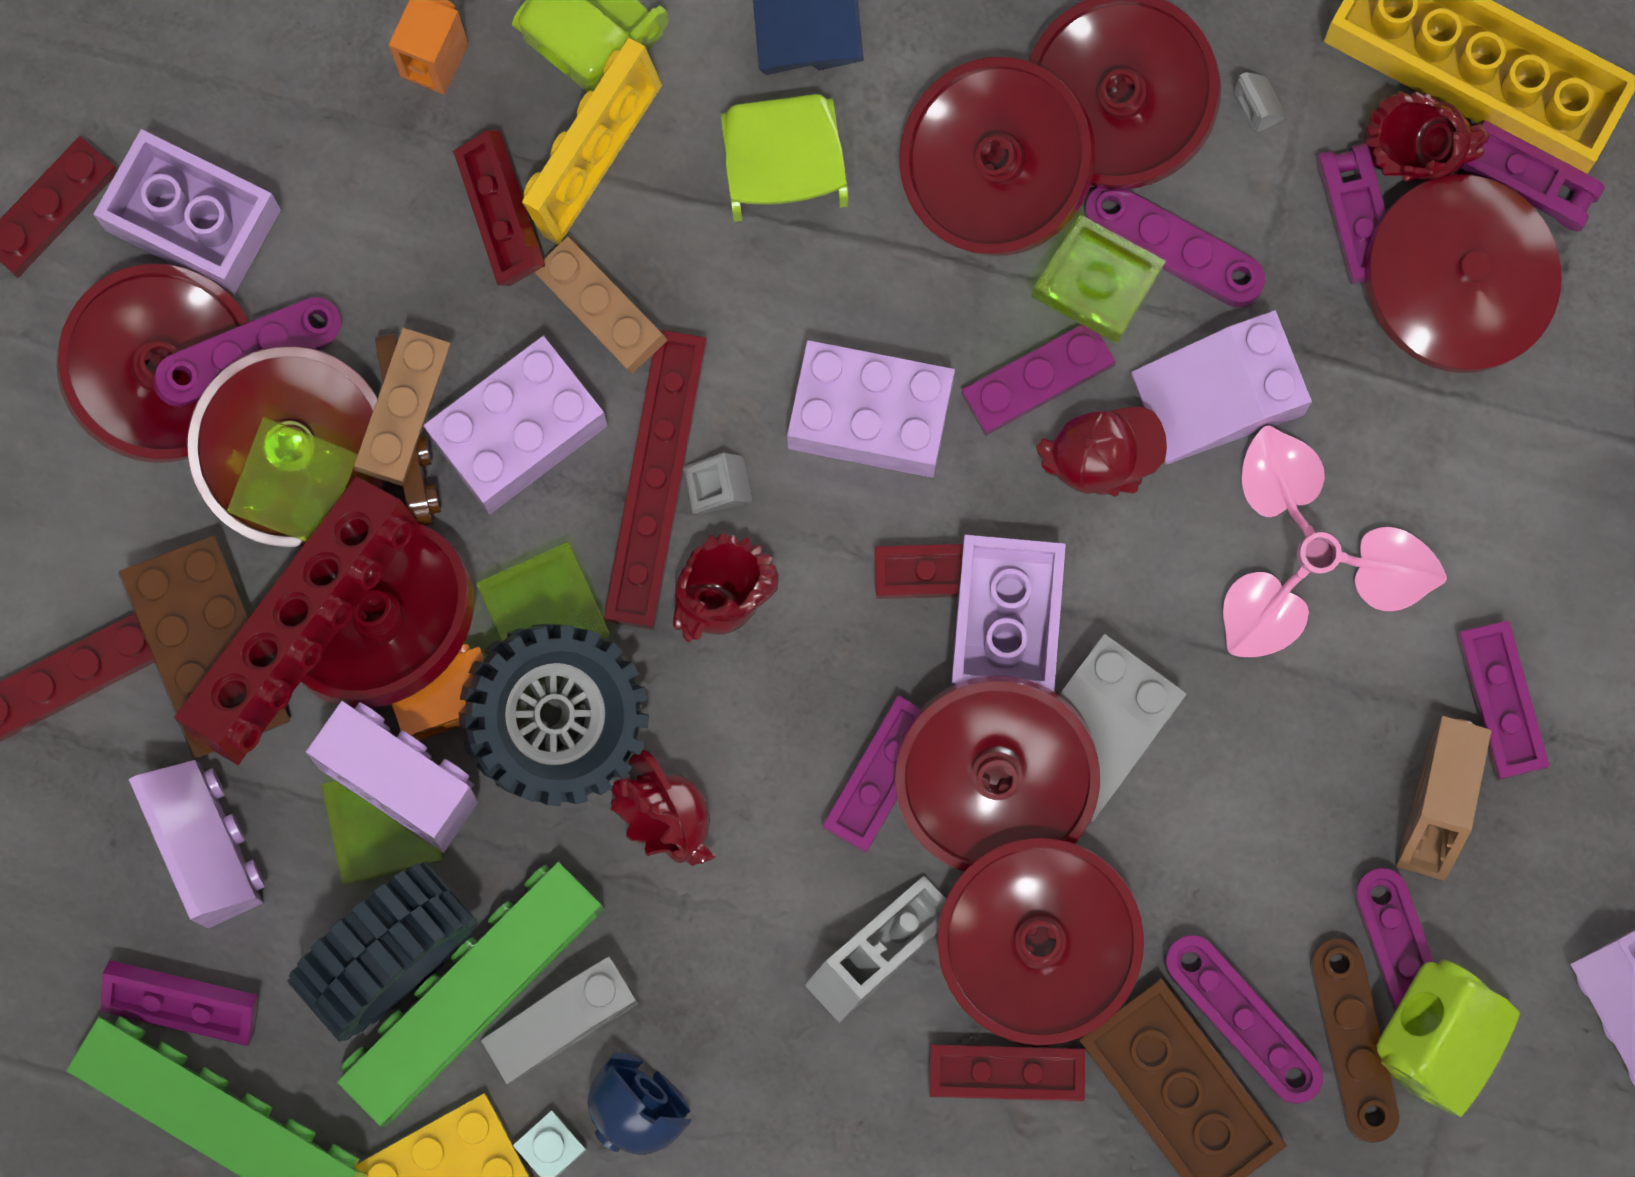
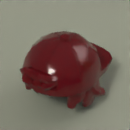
[1364,91,1490,182]
[1036,406,1167,497]
[673,533,779,643]
[610,750,716,866]

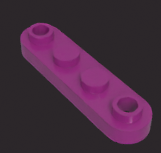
[1085,187,1265,307]
[153,297,341,406]
[1354,868,1434,1012]
[1165,935,1323,1104]

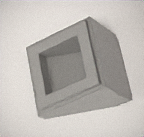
[1234,72,1287,133]
[684,452,752,515]

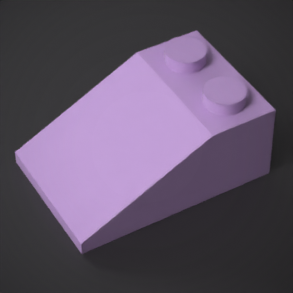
[1130,310,1312,465]
[950,535,1066,692]

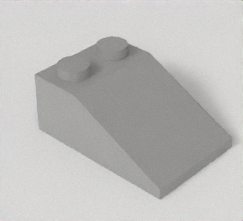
[1059,634,1187,823]

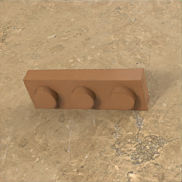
[535,236,668,374]
[354,328,451,486]

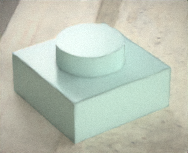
[513,1111,587,1177]

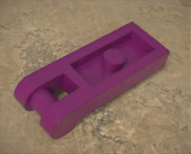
[1461,120,1605,232]
[1316,143,1386,285]

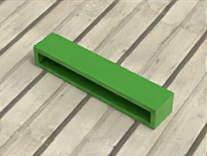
[337,862,605,1128]
[66,1016,368,1177]

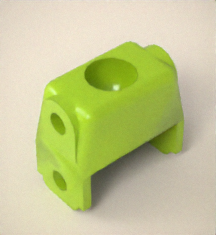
[512,0,669,92]
[720,94,848,222]
[1377,959,1520,1117]

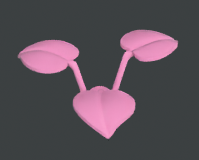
[1223,426,1447,657]

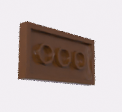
[118,535,290,760]
[1079,979,1287,1177]

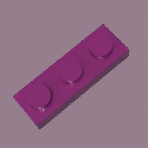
[961,320,1116,436]
[1457,620,1550,781]
[822,695,921,854]
[100,960,258,1046]

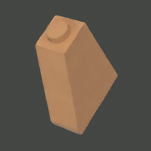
[1396,716,1491,881]

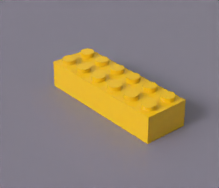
[1324,0,1635,174]

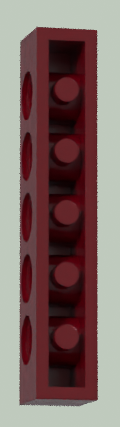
[173,476,418,766]

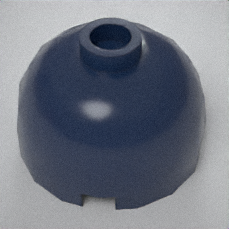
[587,1052,691,1155]

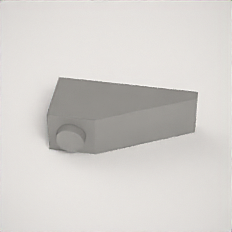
[805,876,946,1023]
[481,956,639,1085]

